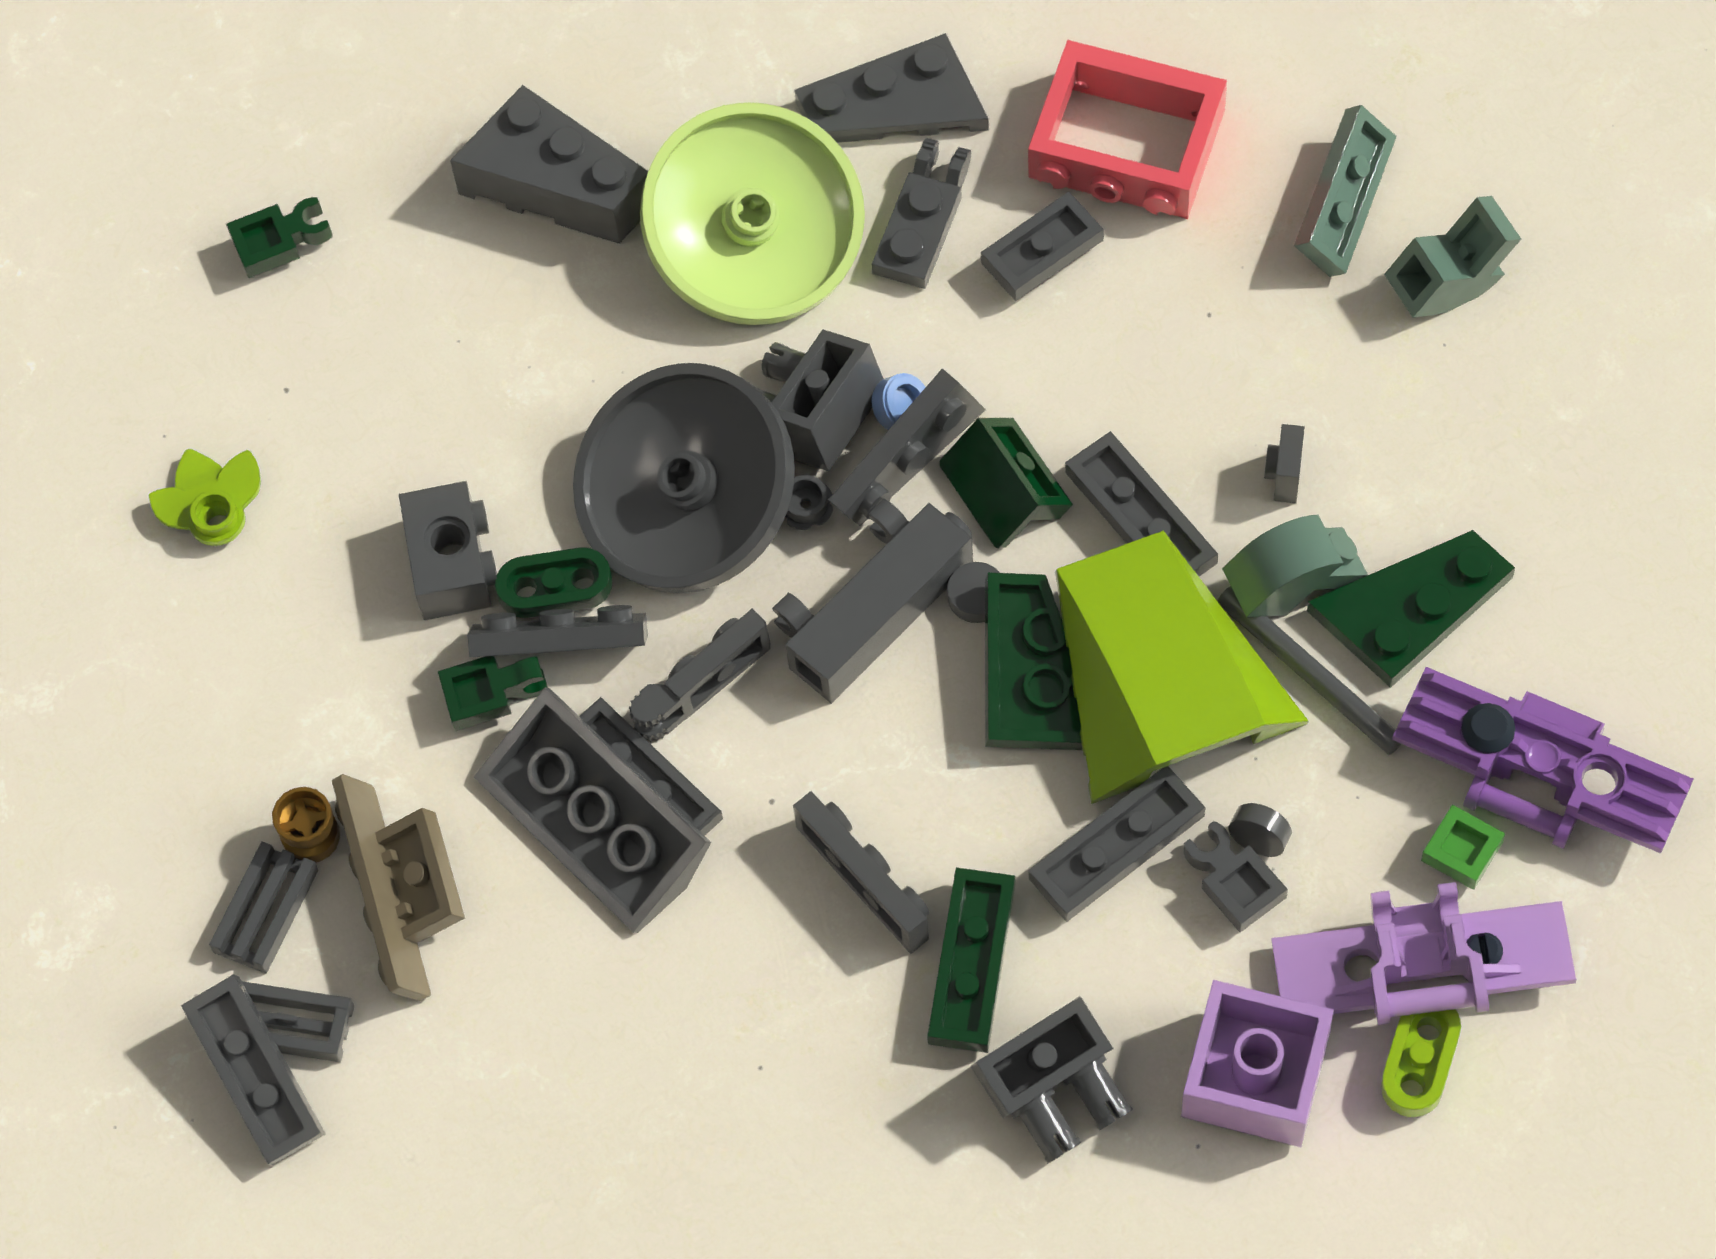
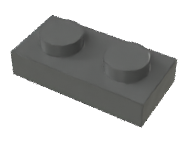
[981,192,1104,301]

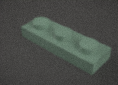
[1294,105,1397,277]

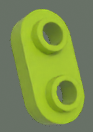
[1381,1009,1461,1117]

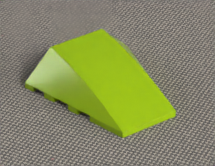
[1055,531,1309,804]

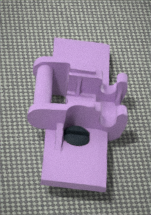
[1271,882,1576,1025]

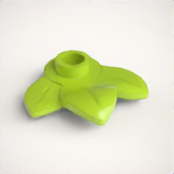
[149,449,261,546]

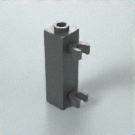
[772,499,973,704]

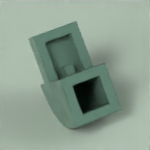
[1384,196,1521,318]
[1222,515,1368,617]

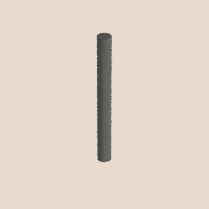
[1217,586,1401,755]

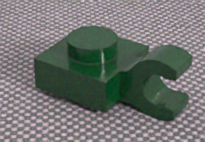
[438,656,548,731]

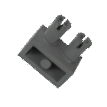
[754,329,883,472]
[970,996,1133,1163]

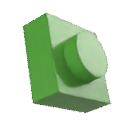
[1421,804,1505,890]

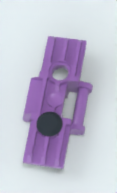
[1392,667,1694,853]

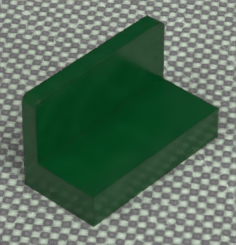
[939,418,1073,548]

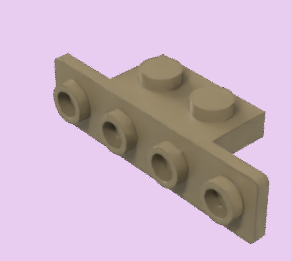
[332,774,465,1001]

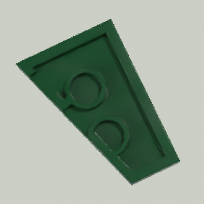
[1307,530,1515,688]
[985,572,1083,750]

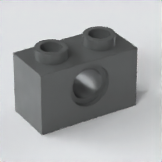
[398,481,497,620]

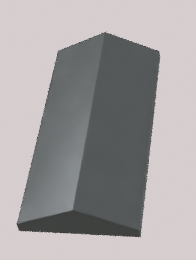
[474,687,711,933]

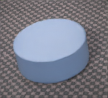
[872,373,925,430]

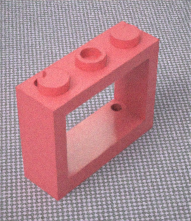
[1028,40,1227,219]

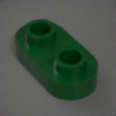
[495,547,613,618]

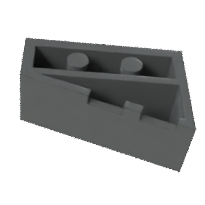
[450,85,648,244]

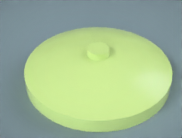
[640,102,865,325]

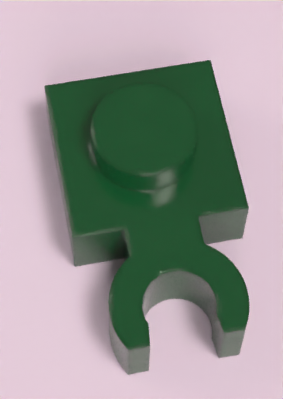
[226,197,333,279]

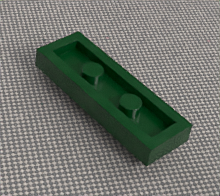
[927,867,1016,1053]

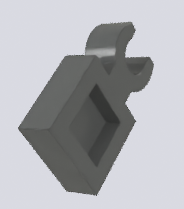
[1184,821,1288,933]

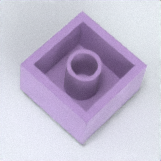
[1181,980,1334,1147]

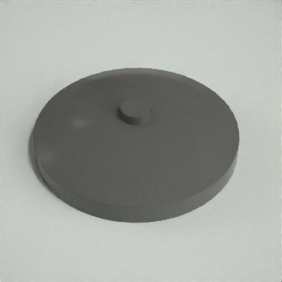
[573,363,795,593]

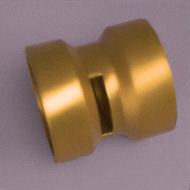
[272,787,340,863]

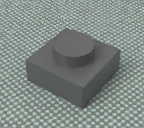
[1264,424,1305,503]

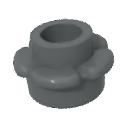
[785,475,833,530]

